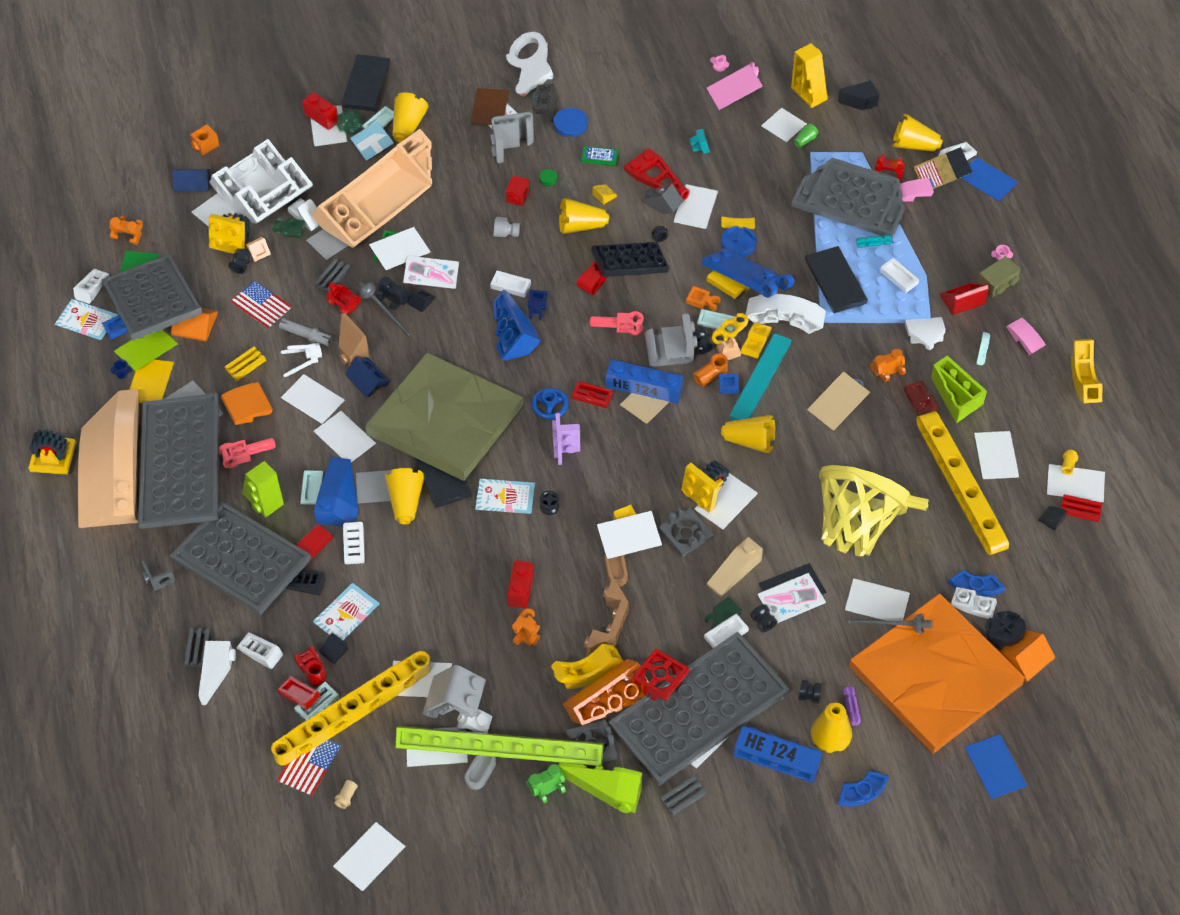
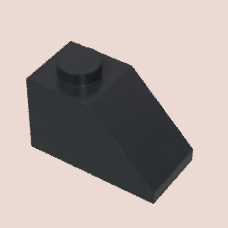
[838,80,879,110]

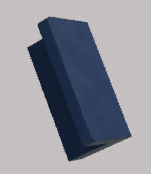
[172,169,211,192]
[346,357,390,397]

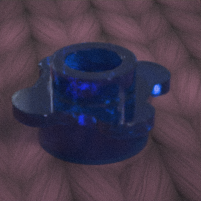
[110,360,133,379]

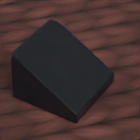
[408,288,435,312]
[1038,506,1067,531]
[319,633,348,664]

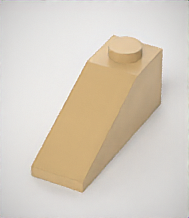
[707,537,763,597]

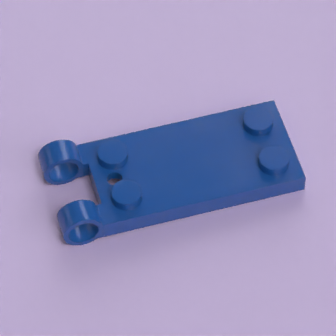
[702,249,794,298]

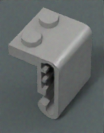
[490,112,534,163]
[645,314,697,367]
[423,665,486,718]

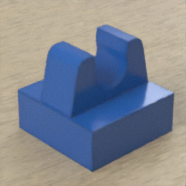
[719,374,739,394]

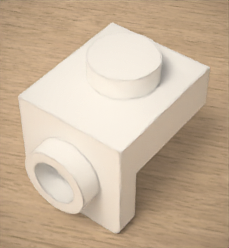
[457,709,493,733]

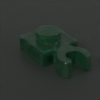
[272,218,306,238]
[705,597,742,629]

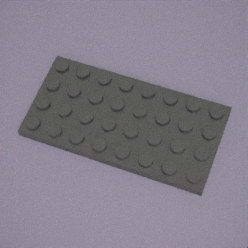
[138,393,219,529]
[608,631,790,786]

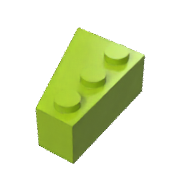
[931,356,987,424]

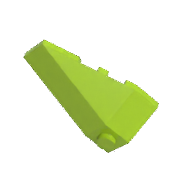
[559,762,642,813]

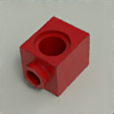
[506,175,530,206]

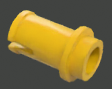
[1061,450,1078,475]

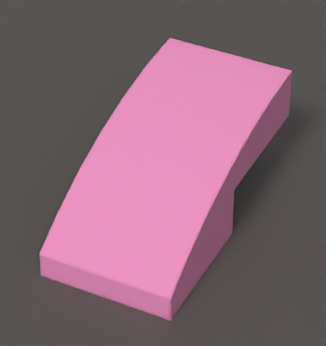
[900,178,934,202]
[1006,318,1046,355]

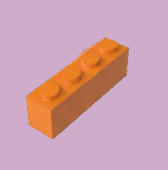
[563,659,649,725]

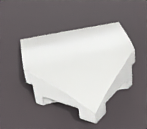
[905,317,945,350]

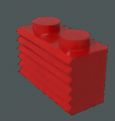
[302,92,339,130]
[507,560,534,608]

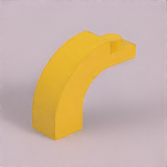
[1071,339,1102,403]
[551,644,624,689]

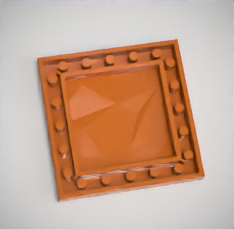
[849,594,1025,754]

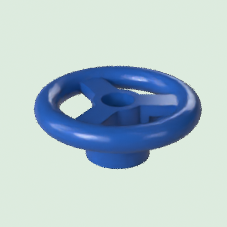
[531,388,569,420]

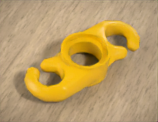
[711,313,749,345]

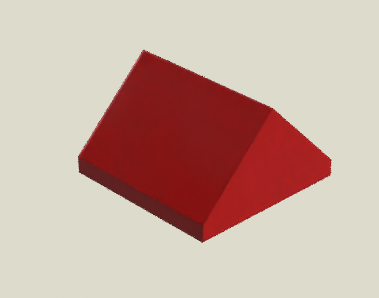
[940,282,989,315]

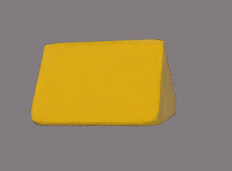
[592,185,617,205]

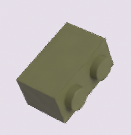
[977,256,1021,298]

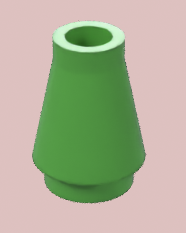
[794,123,819,148]

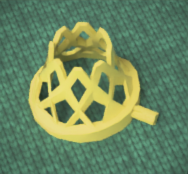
[818,465,929,557]

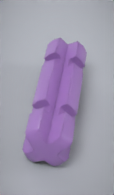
[843,686,861,726]

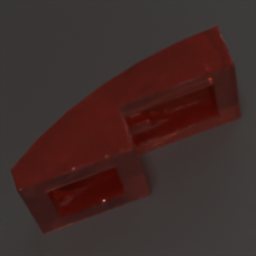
[903,380,939,416]

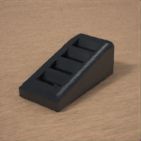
[285,570,325,596]

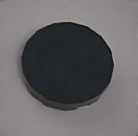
[985,611,1026,646]

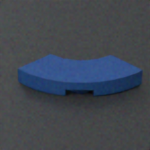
[948,570,1005,597]
[838,770,889,806]

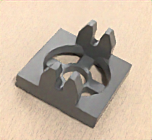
[659,507,714,557]
[566,720,617,767]

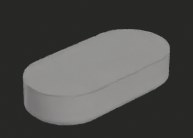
[465,755,496,790]

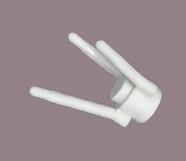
[281,343,322,377]

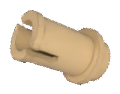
[335,780,358,809]

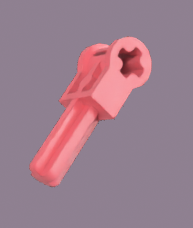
[590,311,644,335]
[219,438,276,468]

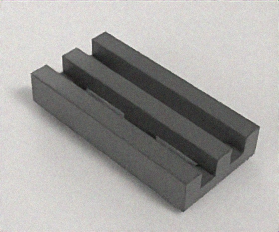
[315,258,351,293]
[184,628,211,667]
[660,775,707,817]

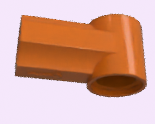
[693,353,728,387]

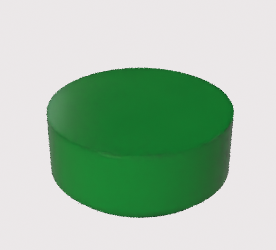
[540,169,557,187]

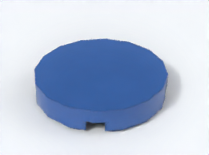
[553,108,588,137]
[721,226,757,257]

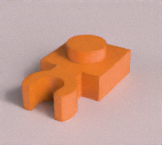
[686,286,721,311]

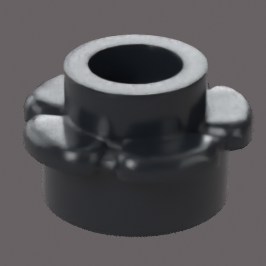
[651,226,668,242]

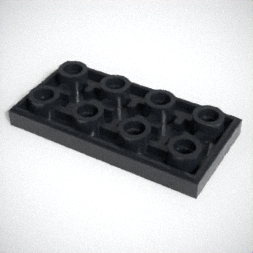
[341,54,390,112]
[591,242,669,277]
[805,246,868,314]
[414,457,472,508]

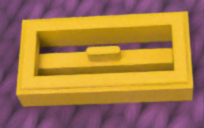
[225,346,266,381]

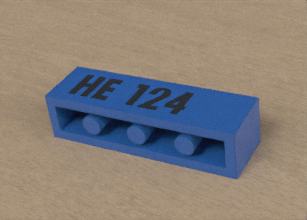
[606,359,684,404]
[734,726,823,783]

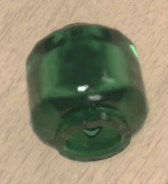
[336,109,363,135]

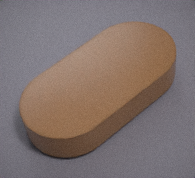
[605,554,628,587]

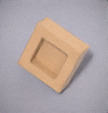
[246,237,271,261]
[716,338,741,360]

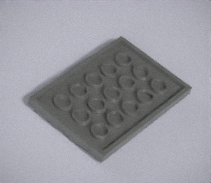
[102,254,203,341]
[170,502,312,615]

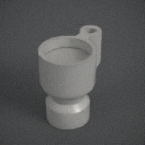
[494,217,520,237]

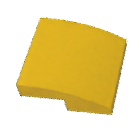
[707,270,750,299]

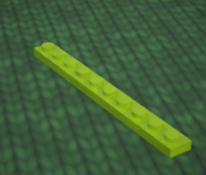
[396,726,604,766]

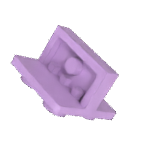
[552,413,580,465]

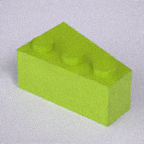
[242,461,284,518]

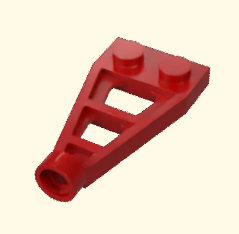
[624,148,690,200]

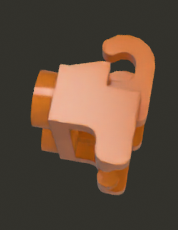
[109,216,143,245]
[870,349,906,382]
[512,609,540,646]

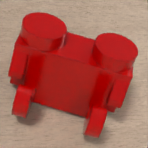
[875,154,905,183]
[326,282,361,315]

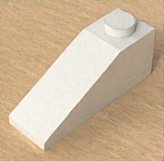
[199,641,236,705]

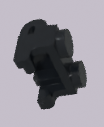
[376,277,411,311]

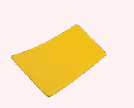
[721,216,755,229]

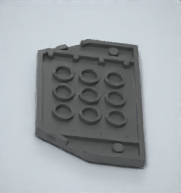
[791,158,905,238]

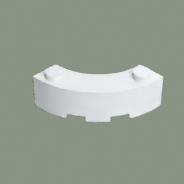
[746,294,826,334]

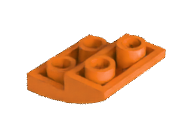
[221,382,273,425]

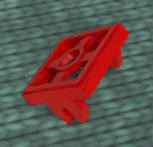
[632,648,690,701]

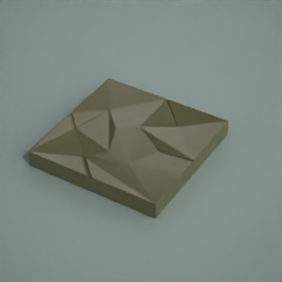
[366,353,523,481]

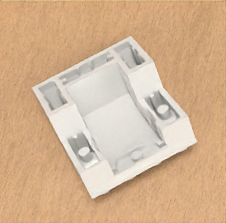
[209,139,313,224]

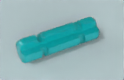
[856,235,892,248]

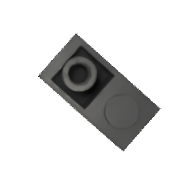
[642,184,684,214]

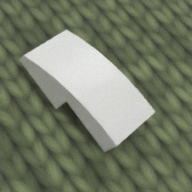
[951,587,997,619]

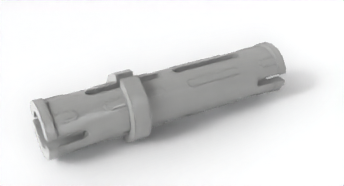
[279,318,333,347]

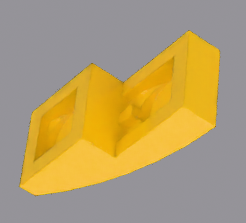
[741,322,772,359]

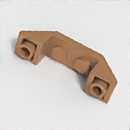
[584,579,629,656]

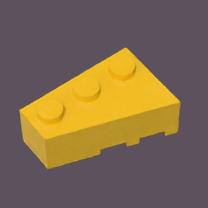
[791,43,828,108]

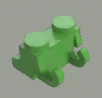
[526,764,566,804]

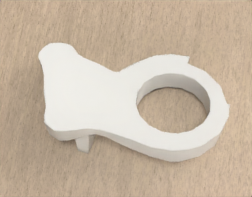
[506,32,553,97]

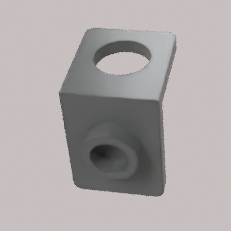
[141,561,175,591]

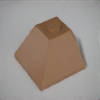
[339,313,369,367]

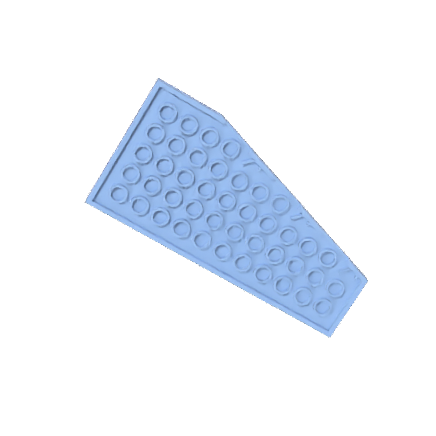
[810,152,931,323]

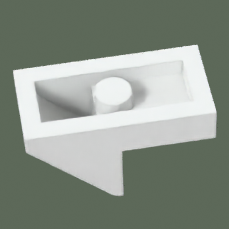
[287,198,319,231]

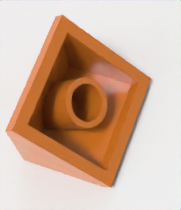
[171,308,218,341]
[999,630,1055,683]

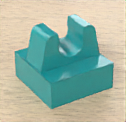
[690,129,710,154]

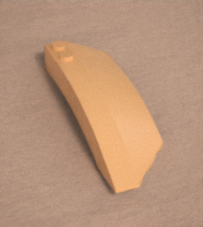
[311,129,432,248]
[78,389,139,528]

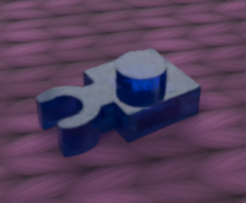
[528,290,548,320]

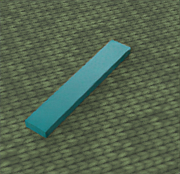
[729,334,792,421]

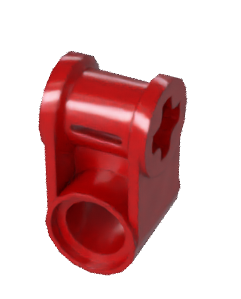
[576,261,607,295]
[293,645,327,686]

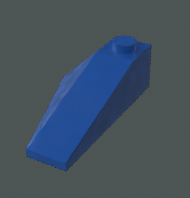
[493,289,541,361]
[314,457,358,526]

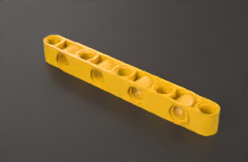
[916,411,1009,555]
[271,651,431,765]

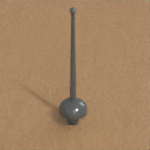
[358,281,410,336]
[846,614,932,634]

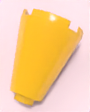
[392,92,428,143]
[892,113,943,152]
[559,198,609,234]
[721,415,775,453]
[385,468,424,524]
[811,703,852,753]

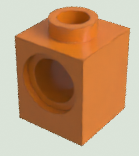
[190,124,220,155]

